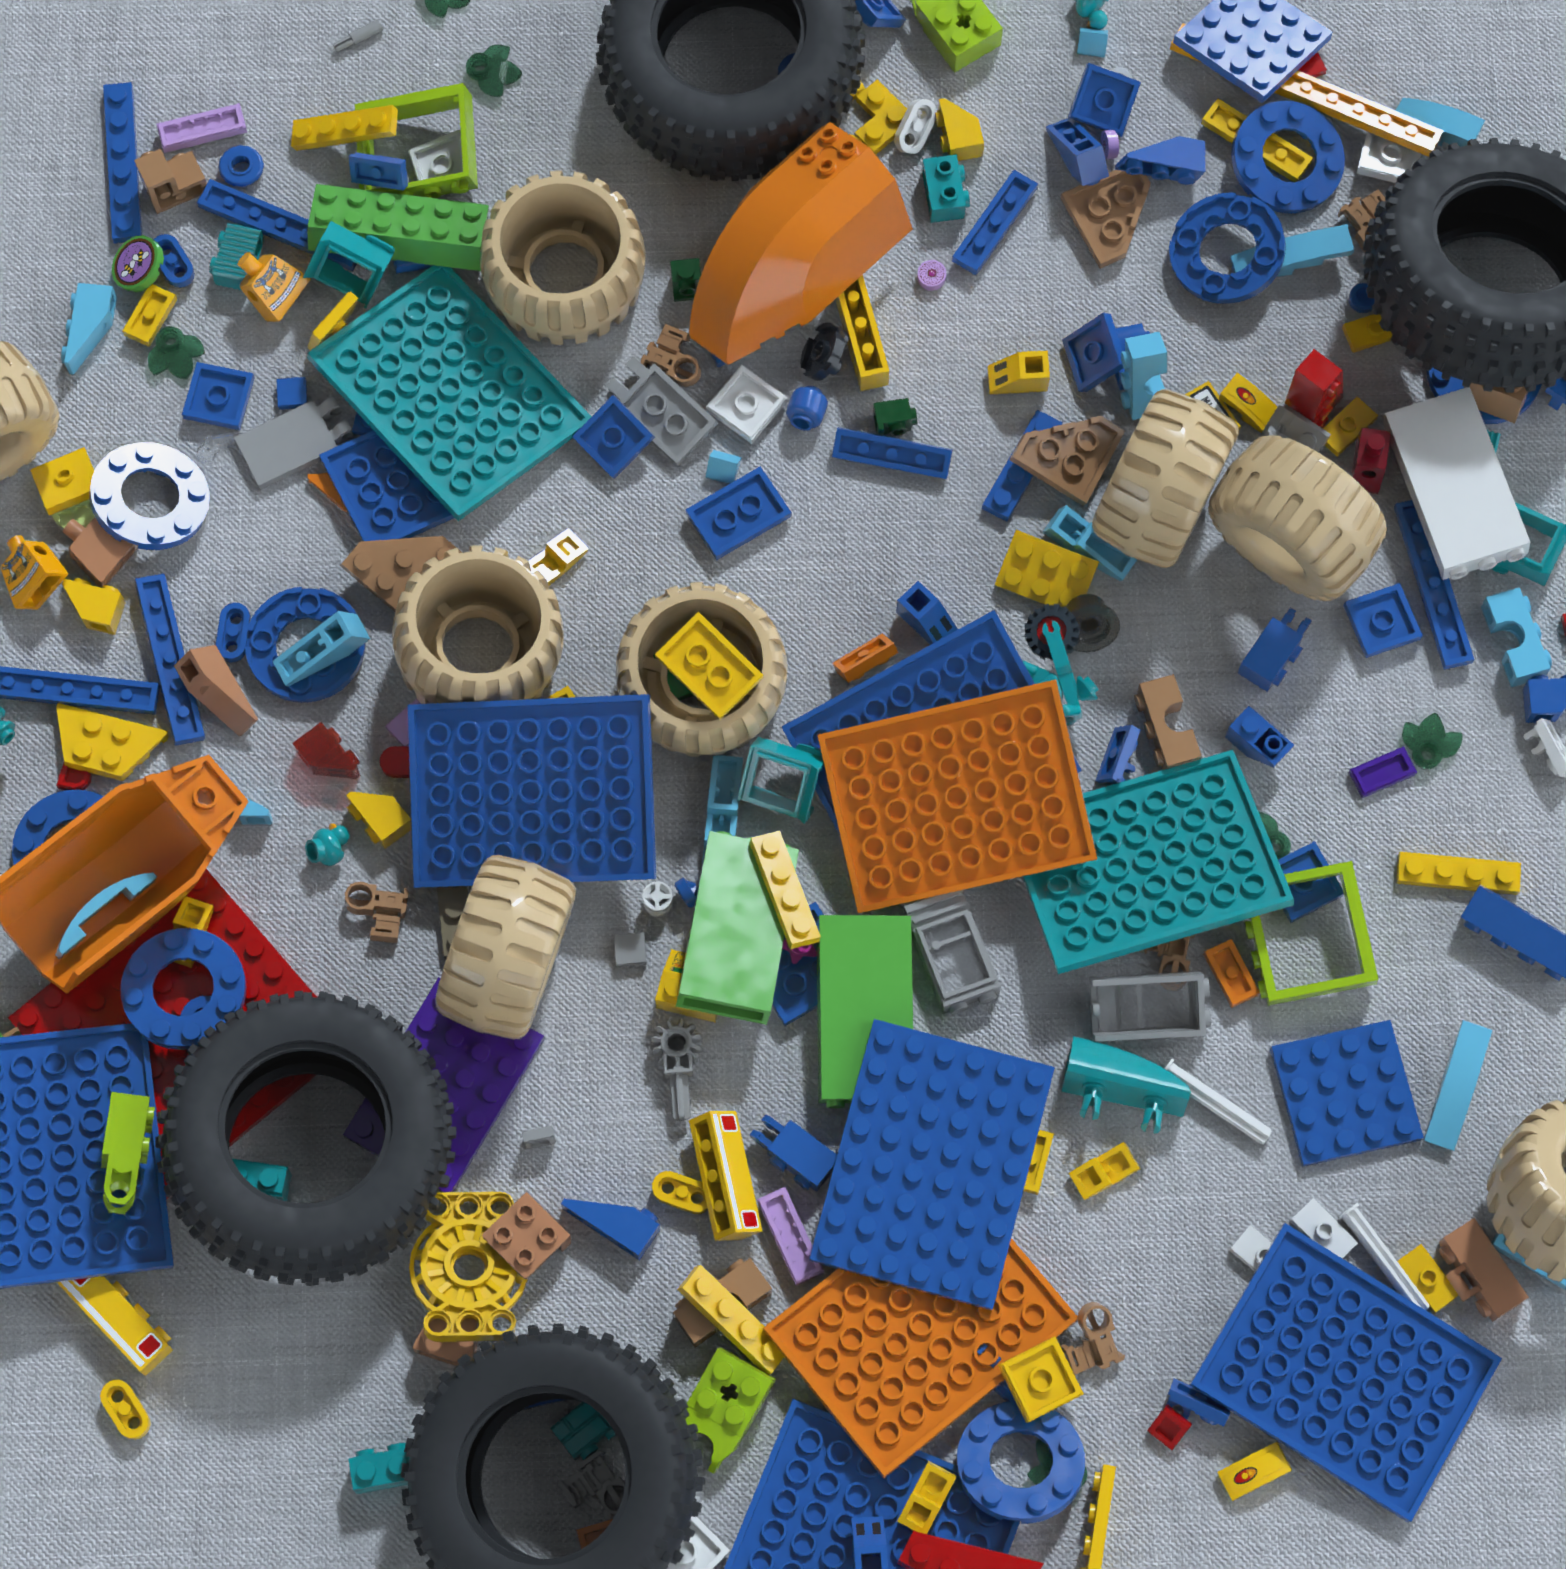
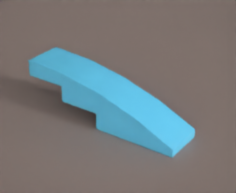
[1230,224,1354,277]
[702,755,743,863]
[1424,1020,1493,1151]

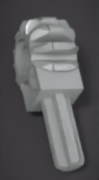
[651,1018,703,1121]

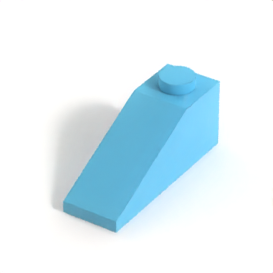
[273,611,370,686]

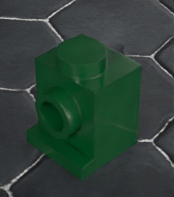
[670,258,701,302]
[873,398,918,436]

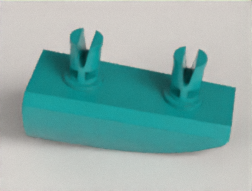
[1061,1036,1191,1134]

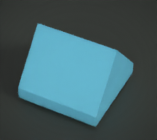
[1077,27,1108,57]
[706,450,742,484]

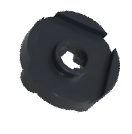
[800,322,849,381]

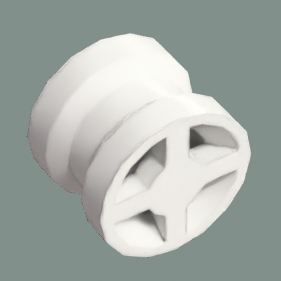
[642,881,673,917]

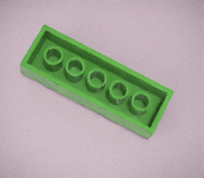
[308,184,489,271]

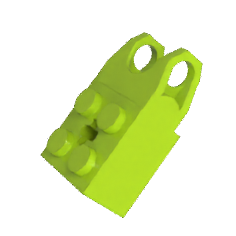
[910,0,1003,73]
[101,1092,155,1215]
[685,1347,776,1474]

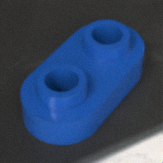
[153,234,195,288]
[216,603,251,663]

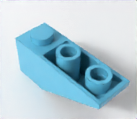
[61,283,117,375]

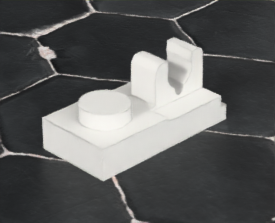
[1523,718,1566,778]

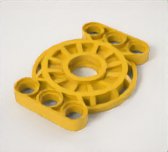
[409,1192,528,1342]

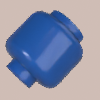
[786,386,828,431]

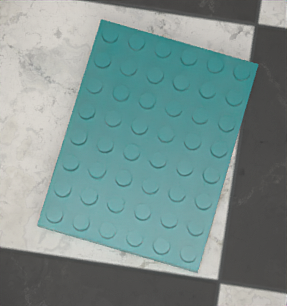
[307,265,592,522]
[1022,750,1294,974]

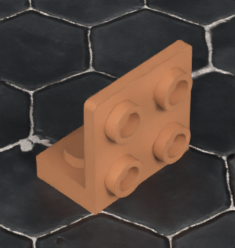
[482,1192,571,1279]

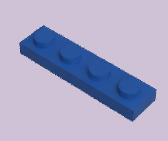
[952,170,1038,275]
[982,410,1063,522]
[832,427,953,479]

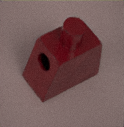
[1351,428,1391,494]

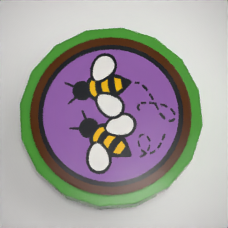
[112,235,164,292]

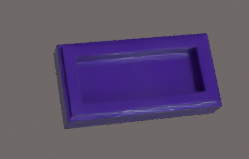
[1348,746,1417,798]

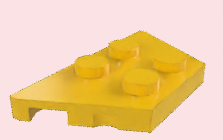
[56,703,169,781]

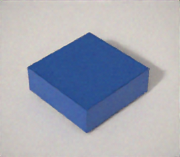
[276,377,308,410]

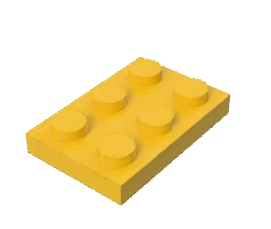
[994,530,1099,617]
[655,612,764,720]

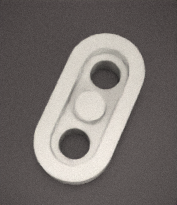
[894,99,937,154]

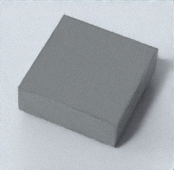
[614,932,647,967]
[522,1125,556,1149]

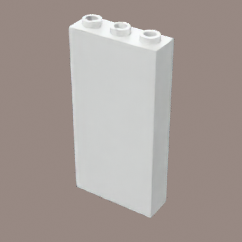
[1384,387,1531,580]

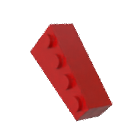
[1285,349,1343,428]
[897,1531,1044,1569]

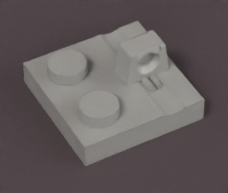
[1259,402,1331,453]

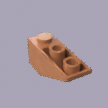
[174,645,258,736]

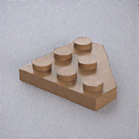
[1060,170,1151,269]
[1009,416,1125,506]
[340,536,463,612]

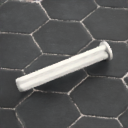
[1165,1059,1272,1144]
[1337,1203,1429,1310]

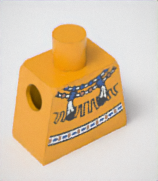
[237,252,311,322]
[1,535,68,610]

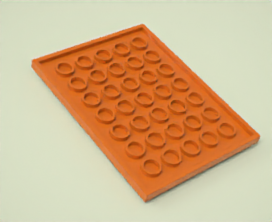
[818,679,1097,913]
[763,1238,1078,1478]

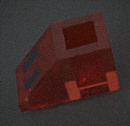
[292,722,361,779]

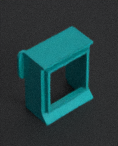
[303,221,395,309]
[1491,502,1566,586]
[737,736,824,824]

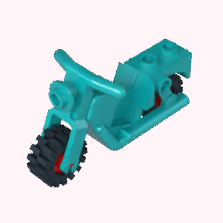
[1022,604,1099,726]

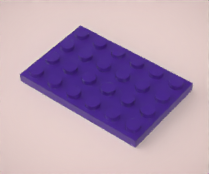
[343,977,545,1192]

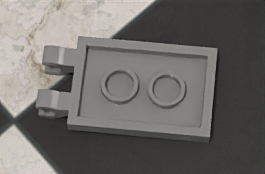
[606,356,718,466]
[234,396,354,490]

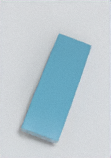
[1396,98,1485,147]
[1043,505,1137,581]

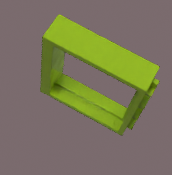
[354,83,478,198]
[1244,861,1379,1006]

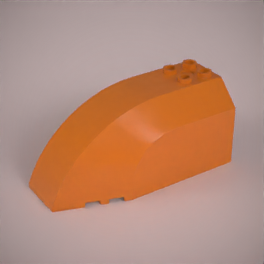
[689,122,913,365]
[0,755,249,993]

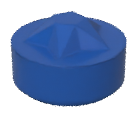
[674,877,698,908]

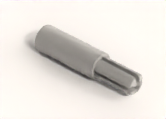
[333,19,383,52]

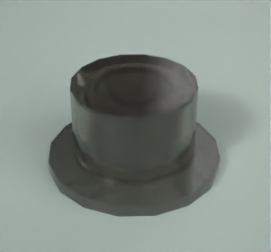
[1066,594,1120,653]

